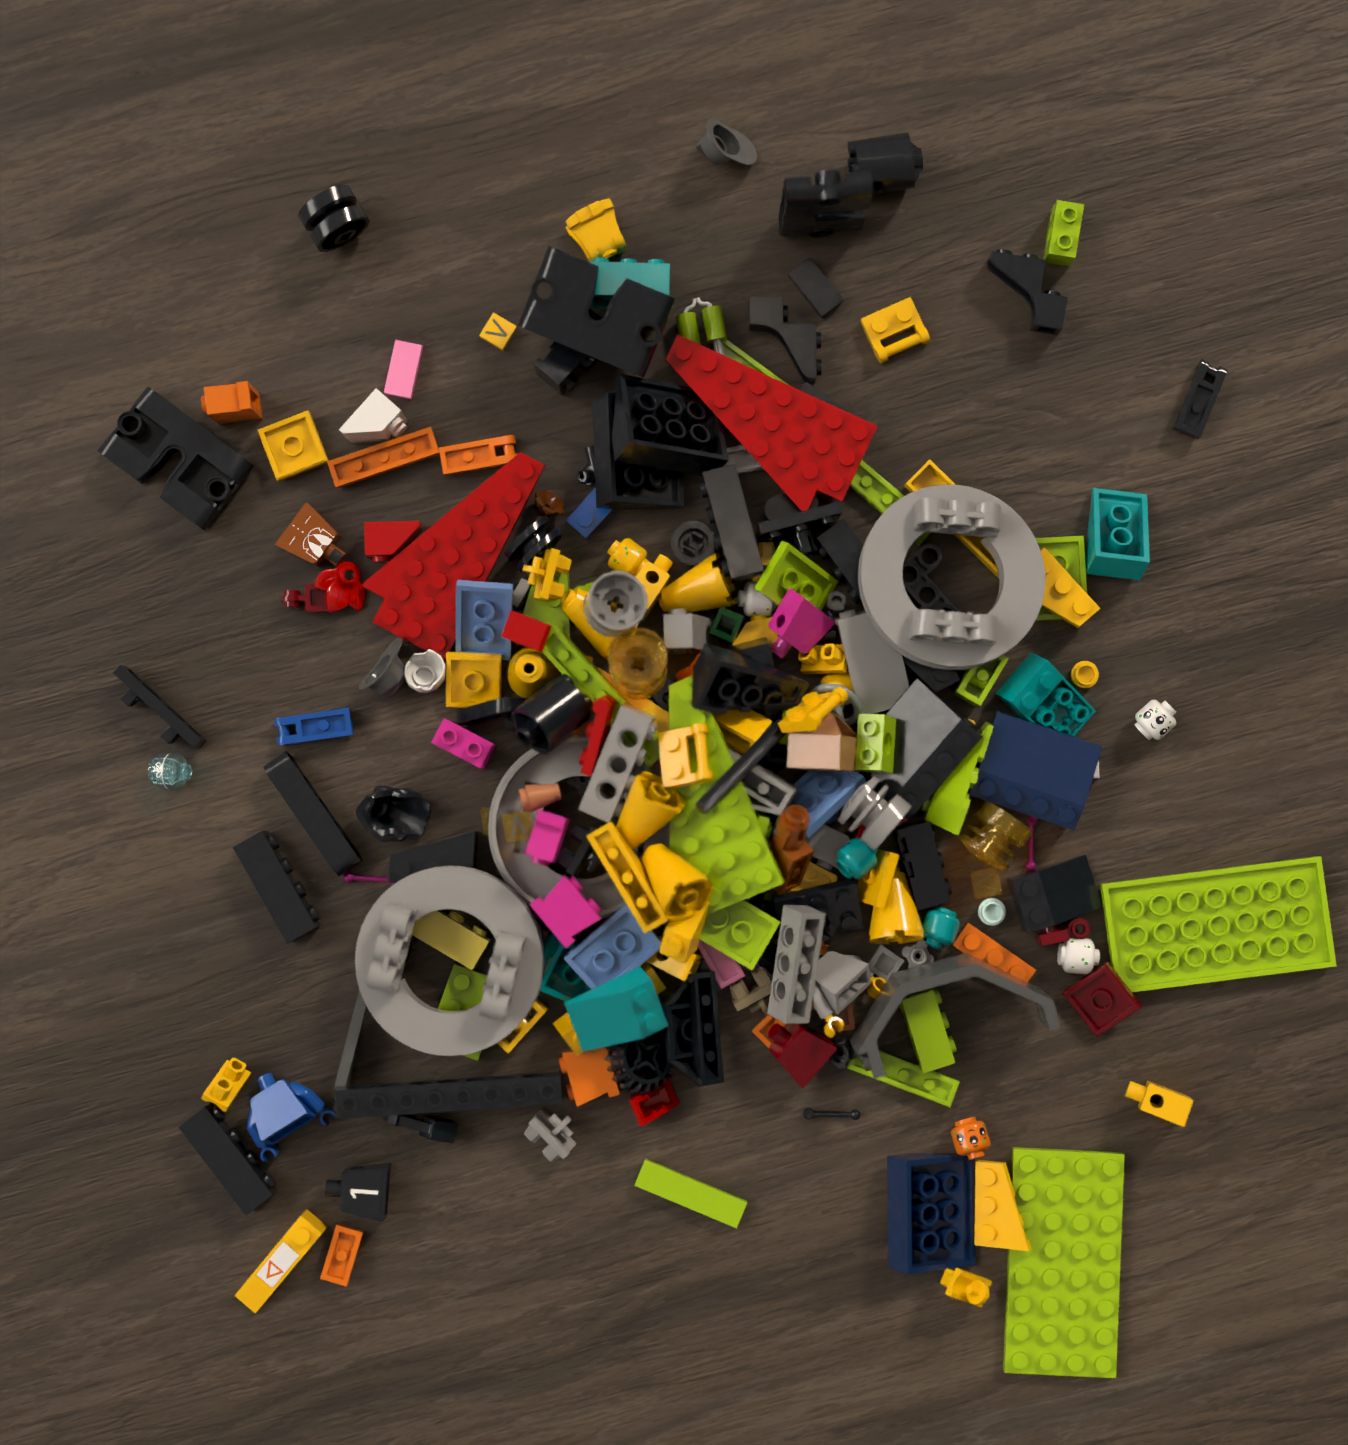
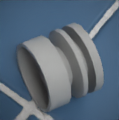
[584,571,648,637]
[837,776,912,851]

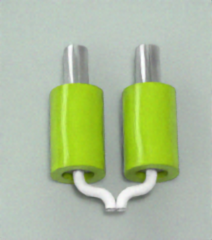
[676,298,727,356]

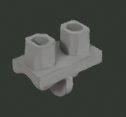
[524,1108,577,1162]

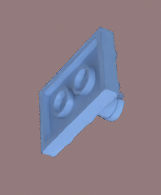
[456,580,513,661]
[774,770,866,838]
[564,903,662,989]

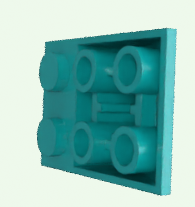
[995,653,1096,736]

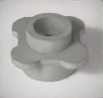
[902,940,934,969]

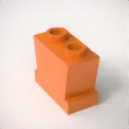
[201,381,262,425]
[559,1047,620,1107]

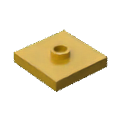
[257,410,329,482]
[446,652,502,708]
[857,849,899,909]

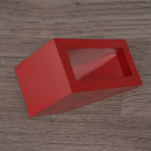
[364,521,423,563]

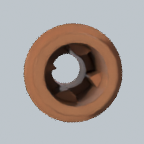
[518,783,561,812]

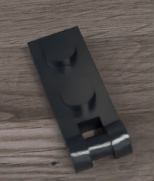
[1173,359,1227,440]

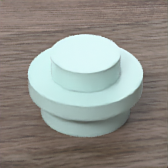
[978,898,1006,926]

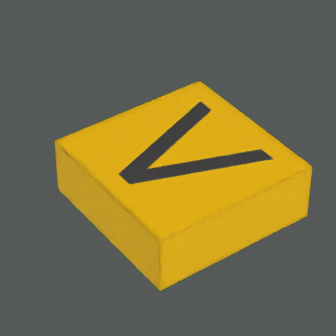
[479,313,517,351]

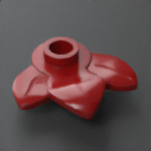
[314,561,366,612]

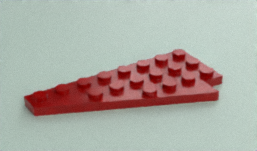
[666,334,877,511]
[362,452,546,661]

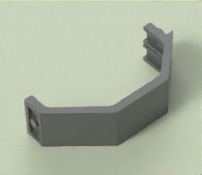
[850,953,1060,1079]

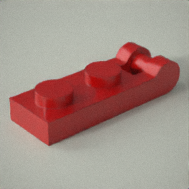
[579,695,615,777]

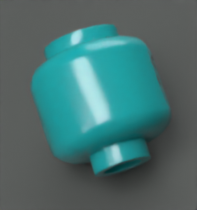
[835,837,878,879]
[922,906,960,950]

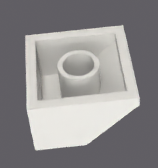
[339,389,408,443]

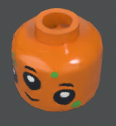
[951,1117,991,1160]

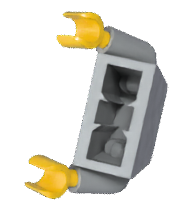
[812,951,886,1038]

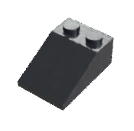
[1007,855,1102,933]

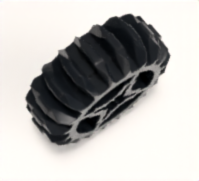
[604,1029,675,1094]

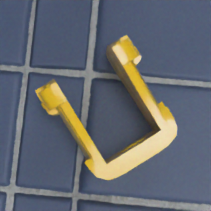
[565,198,626,262]

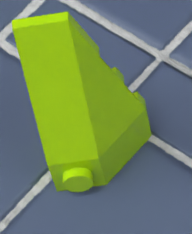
[920,722,994,835]

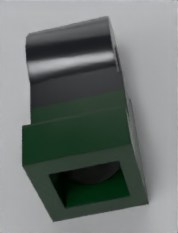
[709,607,746,643]

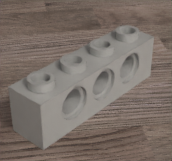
[578,703,658,823]
[767,905,825,1024]

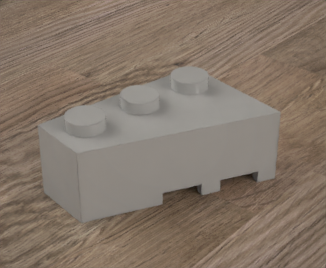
[663,609,719,655]
[727,746,799,815]

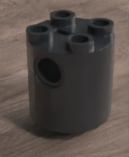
[847,132,923,194]
[511,674,593,755]

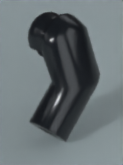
[577,446,595,485]

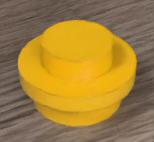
[1071,661,1099,688]

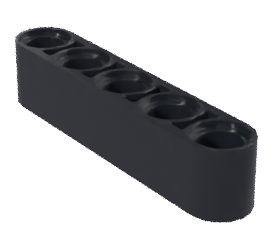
[263,751,363,877]

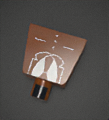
[275,502,346,567]

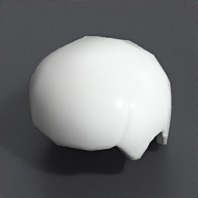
[404,649,446,693]

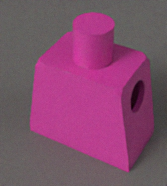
[768,588,835,659]

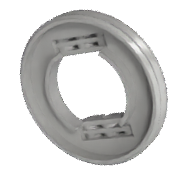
[858,485,1045,670]
[488,734,670,919]
[355,866,545,1056]

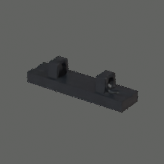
[113,665,207,748]

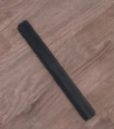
[695,718,787,815]

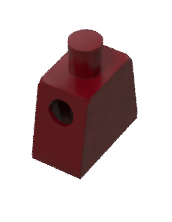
[768,1023,838,1089]

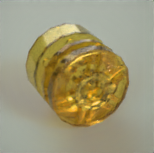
[608,628,668,699]
[958,800,1033,872]

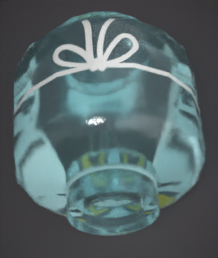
[148,753,192,790]

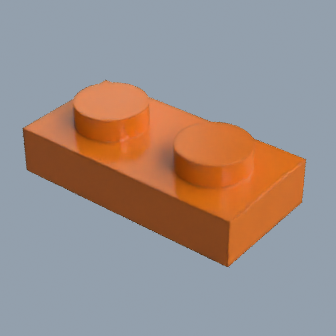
[320,1223,364,1287]

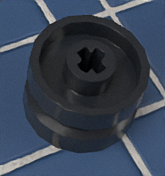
[298,184,370,252]

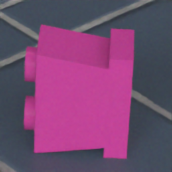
[431,718,497,769]
[525,810,570,866]
[530,875,602,948]

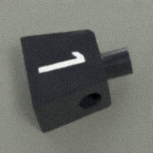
[325,1163,391,1221]

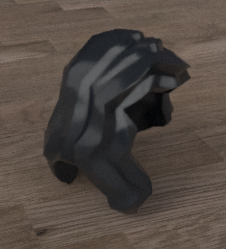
[355,785,432,842]

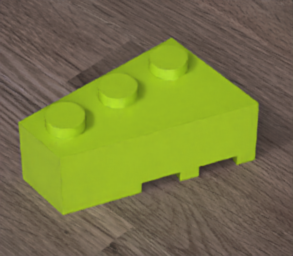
[515,558,572,645]
[899,987,957,1073]

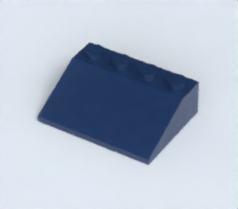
[969,710,1102,831]
[887,1153,976,1275]

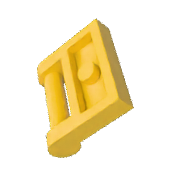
[860,297,931,364]
[778,687,848,733]
[658,723,713,790]

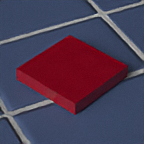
[1062,961,1142,1037]

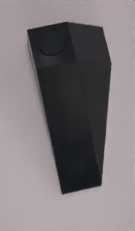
[692,644,809,714]

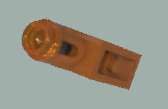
[770,805,814,896]

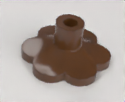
[534,490,564,517]

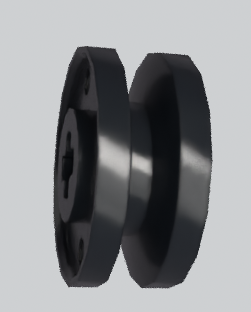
[504,516,563,573]

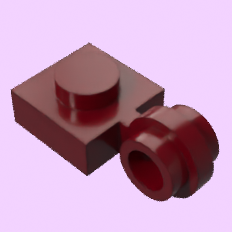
[281,584,329,612]
[1035,918,1090,946]

